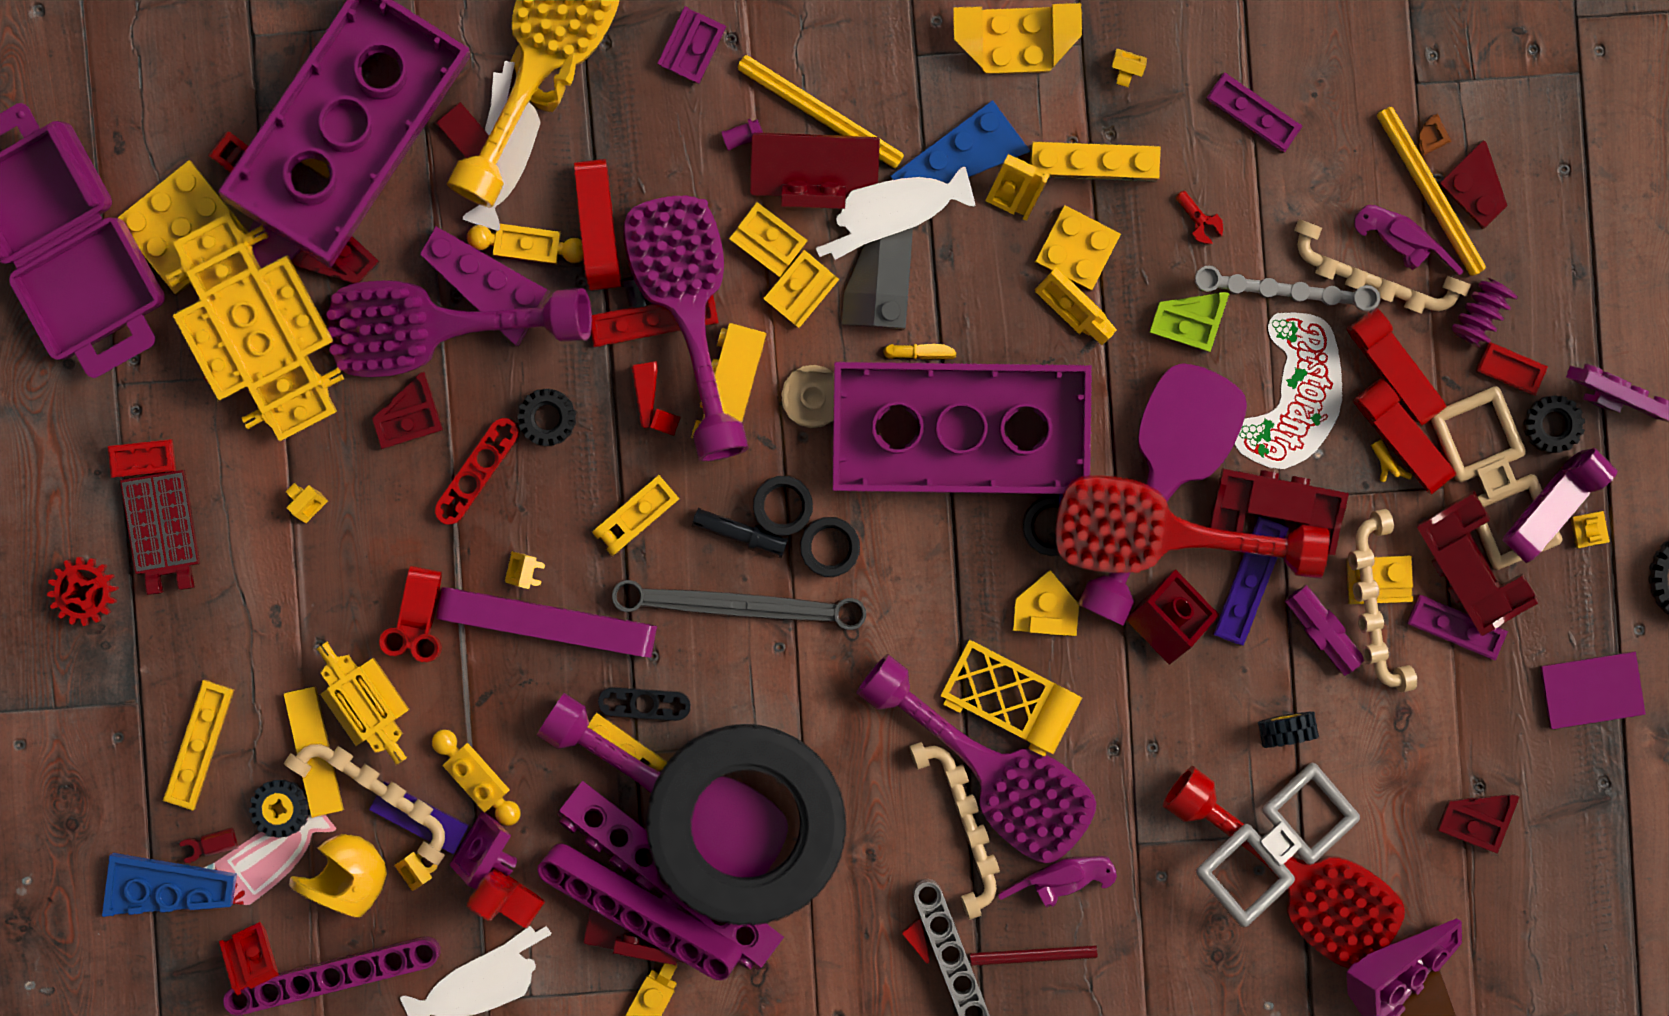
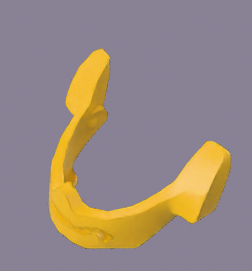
[510,45,575,112]

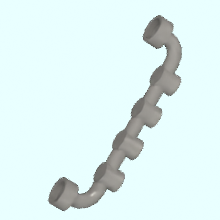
[1194,266,1380,311]

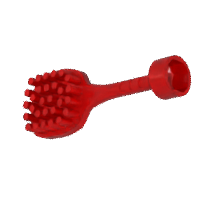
[1056,475,1329,579]
[1163,766,1405,969]

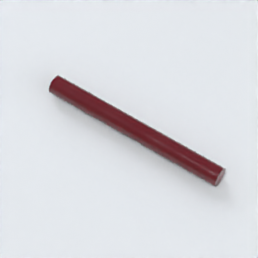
[970,945,1098,966]

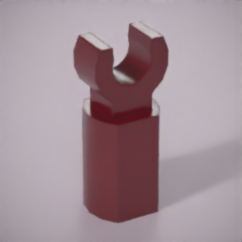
[179,828,238,863]

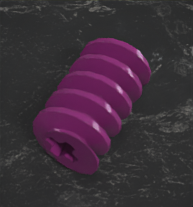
[1451,278,1518,349]

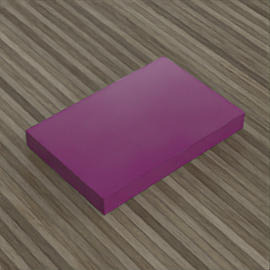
[1540,651,1646,729]

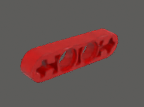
[435,418,519,524]

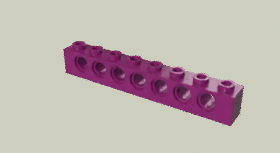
[557,781,784,970]

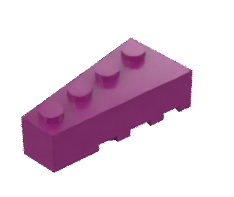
[420,226,550,347]

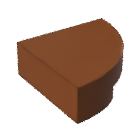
[1418,113,1451,156]

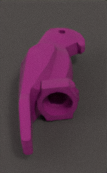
[1354,205,1463,275]
[998,855,1117,908]

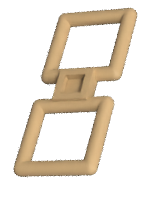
[1431,387,1562,570]

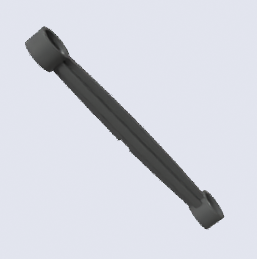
[612,580,866,630]

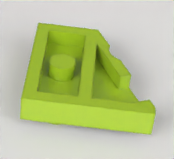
[1149,292,1229,352]

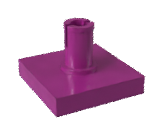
[449,811,517,889]

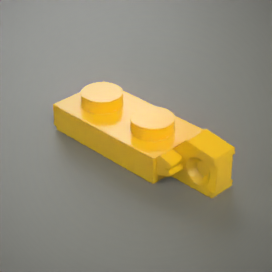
[1034,267,1117,345]
[625,963,678,1016]

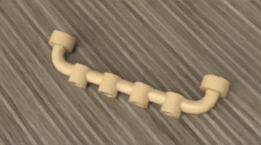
[1294,219,1471,314]
[1348,509,1417,693]
[909,742,1000,920]
[283,744,445,866]

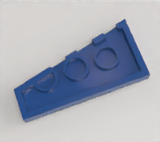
[891,100,1031,184]
[102,853,237,917]

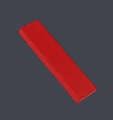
[591,295,719,347]

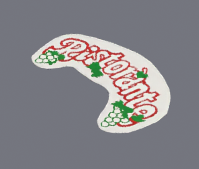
[1235,313,1342,469]

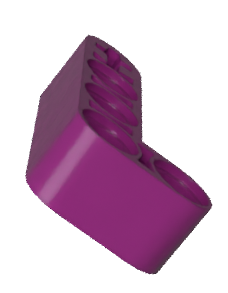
[1503,448,1618,563]

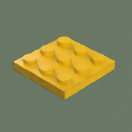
[118,160,248,295]

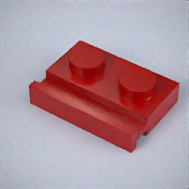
[219,922,279,996]

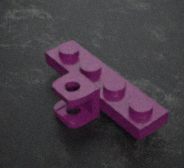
[1566,364,1669,423]

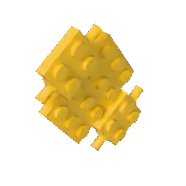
[165,213,344,442]

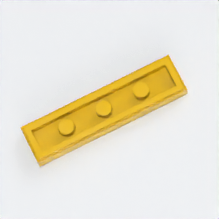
[163,680,235,811]
[284,686,344,818]

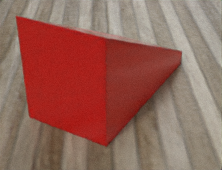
[650,409,681,436]
[902,917,930,964]

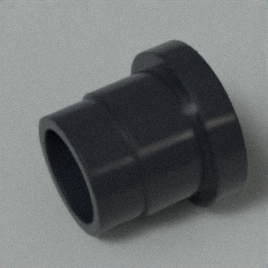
[620,276,653,308]

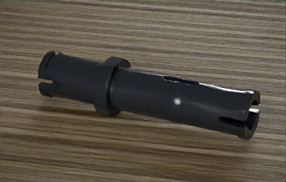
[692,507,788,558]

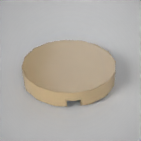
[781,365,834,428]

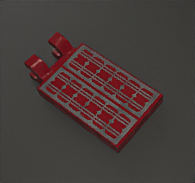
[120,470,200,595]

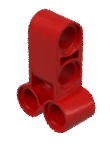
[379,565,442,662]

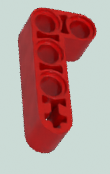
[574,159,622,291]
[1346,308,1447,427]
[1353,379,1456,495]
[467,869,545,928]

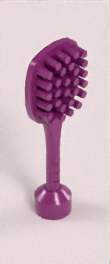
[623,195,749,462]
[327,280,592,377]
[1077,364,1247,626]
[856,654,1096,863]
[536,693,788,877]

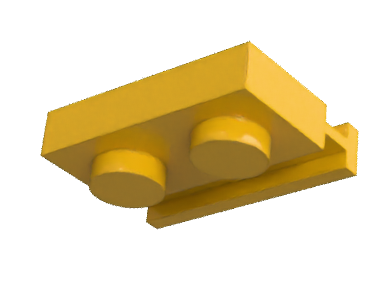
[985,154,1050,221]
[729,202,808,277]
[764,250,839,328]
[1346,556,1413,604]

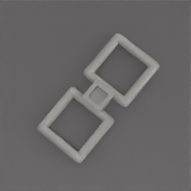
[1196,763,1360,927]

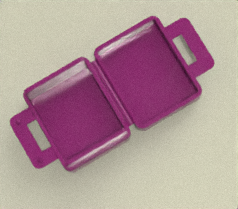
[0,103,165,378]

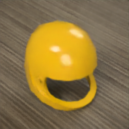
[289,834,387,918]

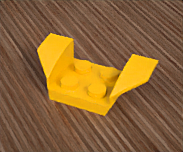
[953,3,1082,74]

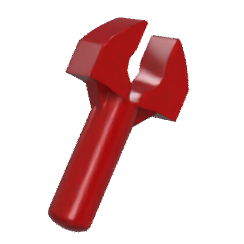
[1176,191,1223,245]

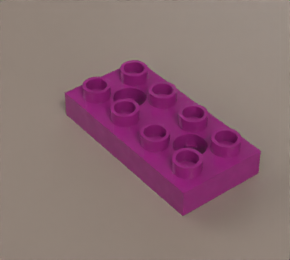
[219,0,470,268]
[833,362,1092,494]

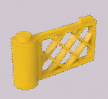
[941,639,1083,757]

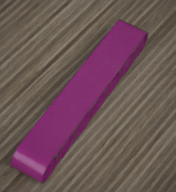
[436,587,657,658]
[537,844,742,981]
[223,936,441,1015]

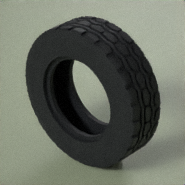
[646,724,846,925]

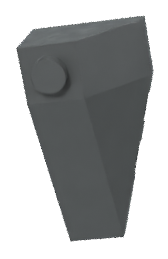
[842,228,913,330]

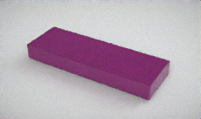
[1205,72,1303,153]
[1406,594,1508,661]

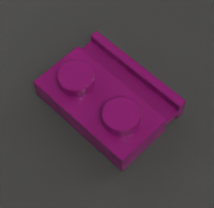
[657,6,727,85]

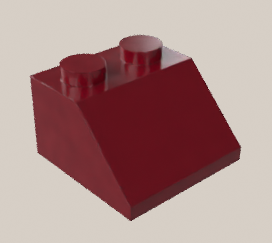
[1126,569,1219,665]

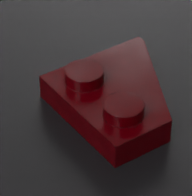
[1439,140,1507,229]
[291,236,380,284]
[372,372,443,449]
[1437,794,1520,854]

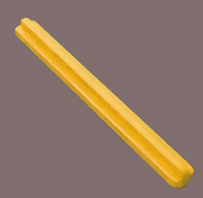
[737,55,904,168]
[1377,107,1486,276]

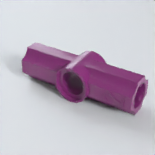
[1284,585,1364,676]

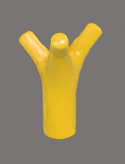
[1371,439,1412,482]

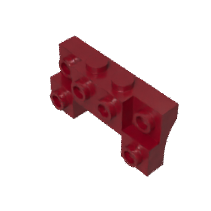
[1209,469,1349,556]
[1417,491,1539,637]

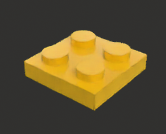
[1035,205,1121,291]

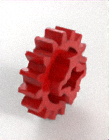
[47,557,118,626]

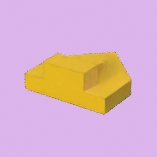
[1013,570,1079,636]

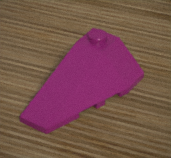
[1347,918,1462,1016]

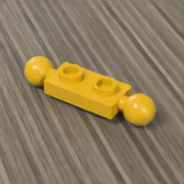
[467,224,584,265]
[432,730,521,826]

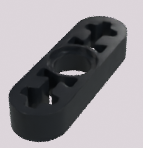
[598,687,691,721]

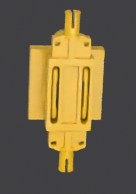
[316,642,410,765]

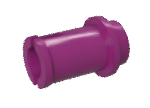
[722,118,763,151]

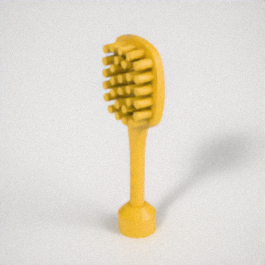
[447,0,619,208]

